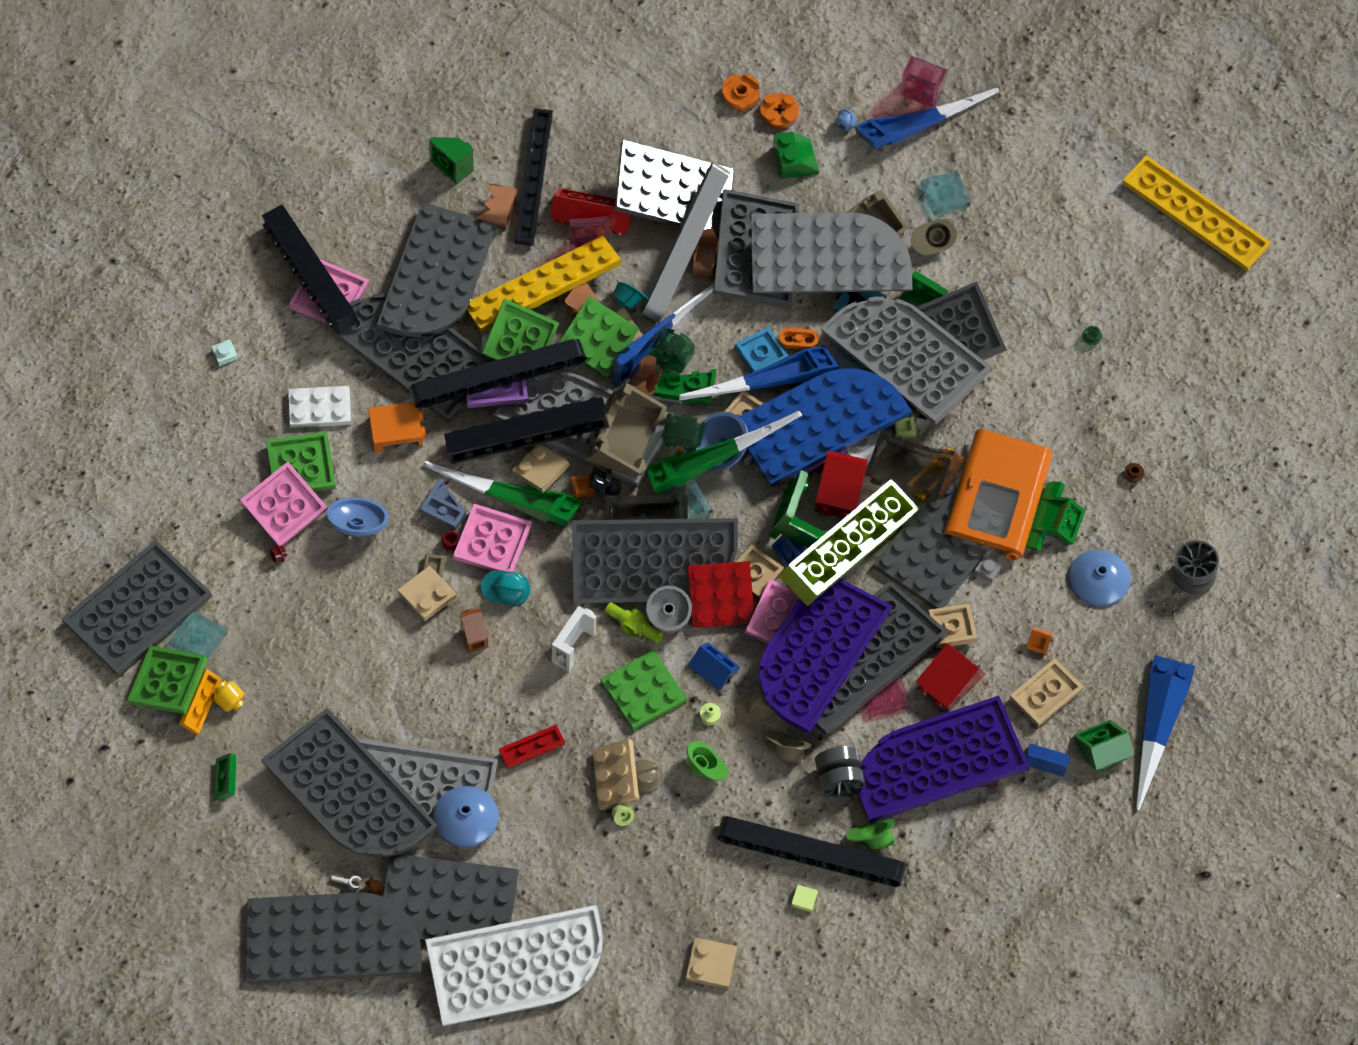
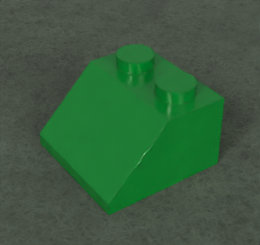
[773,131,819,179]
[429,137,474,185]
[1073,720,1134,770]

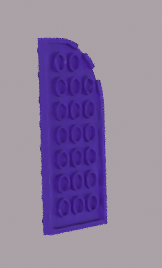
[759,579,892,735]
[859,696,1029,823]

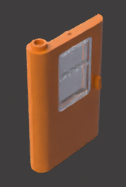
[944,429,1053,560]

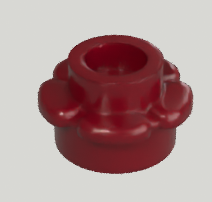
[441,531,460,551]
[269,543,287,563]

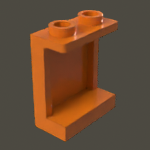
[368,402,426,453]

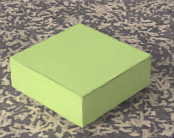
[893,416,916,439]
[791,885,818,913]

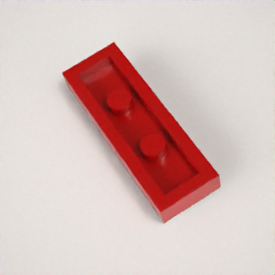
[499,724,565,770]

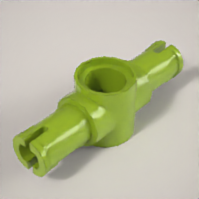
[605,602,663,644]

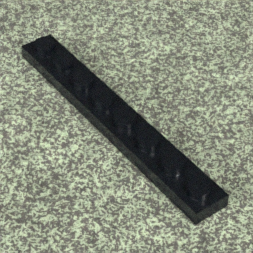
[514,108,553,246]

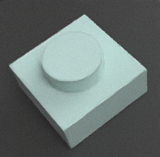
[211,340,238,366]

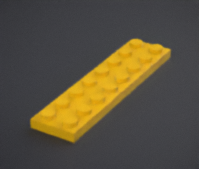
[1122,155,1271,272]
[466,235,622,333]

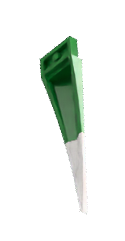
[647,411,802,495]
[424,461,583,527]

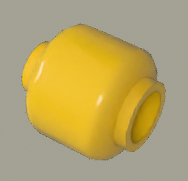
[213,681,244,712]

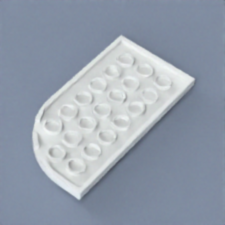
[426,905,603,1026]

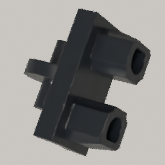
[589,467,622,499]

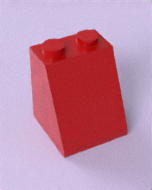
[814,451,868,520]
[916,643,986,710]

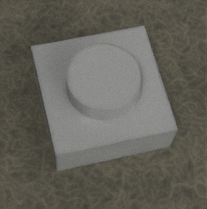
[974,554,1003,583]

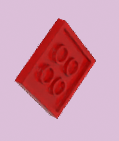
[687,561,754,628]

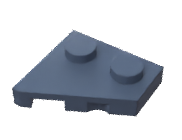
[420,478,466,530]

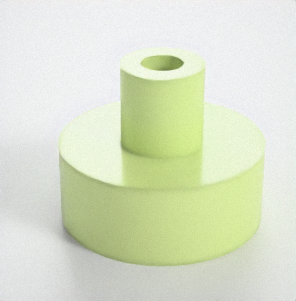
[699,703,721,726]
[612,803,635,826]

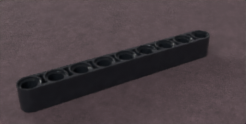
[409,339,587,409]
[716,816,906,887]

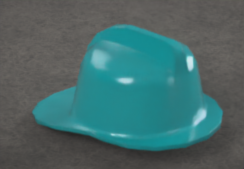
[613,280,649,309]
[481,570,531,605]

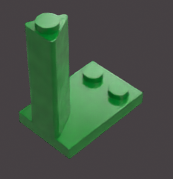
[768,470,826,548]

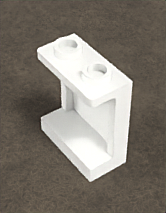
[552,606,596,672]

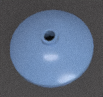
[692,412,748,471]
[327,498,389,537]
[1069,550,1131,607]
[434,786,498,847]

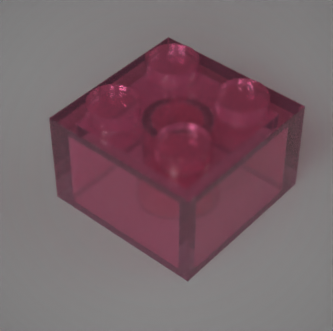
[899,56,947,108]

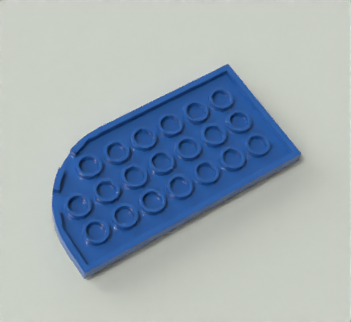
[739,368,912,487]

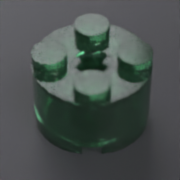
[648,329,696,374]
[661,414,706,452]

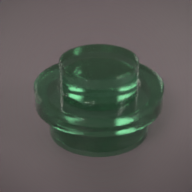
[1082,326,1102,345]

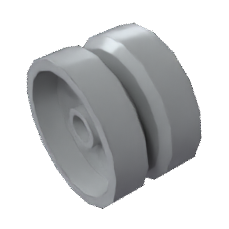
[646,586,692,634]

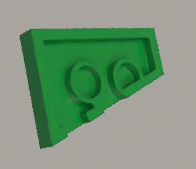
[652,369,717,406]

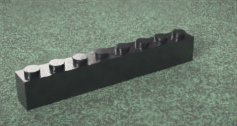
[262,204,359,334]
[444,397,610,464]

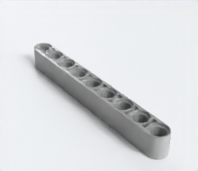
[640,162,730,323]

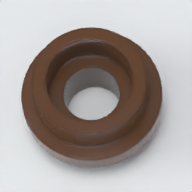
[1124,463,1144,483]
[365,876,383,896]

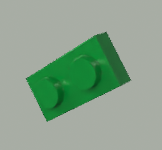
[214,753,236,800]

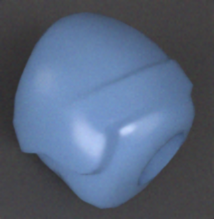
[835,109,857,131]

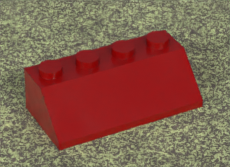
[550,187,633,235]

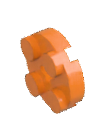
[722,74,760,112]
[760,93,799,130]

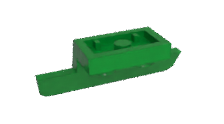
[1026,481,1086,551]

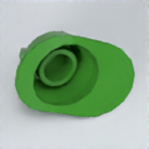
[686,741,729,781]
[846,819,895,850]

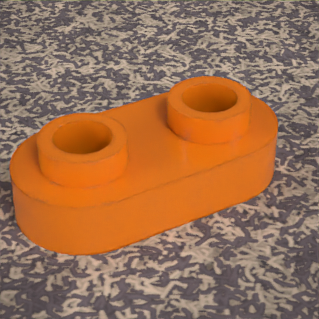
[778,328,819,350]

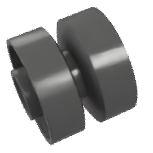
[1173,540,1219,594]
[815,746,865,798]

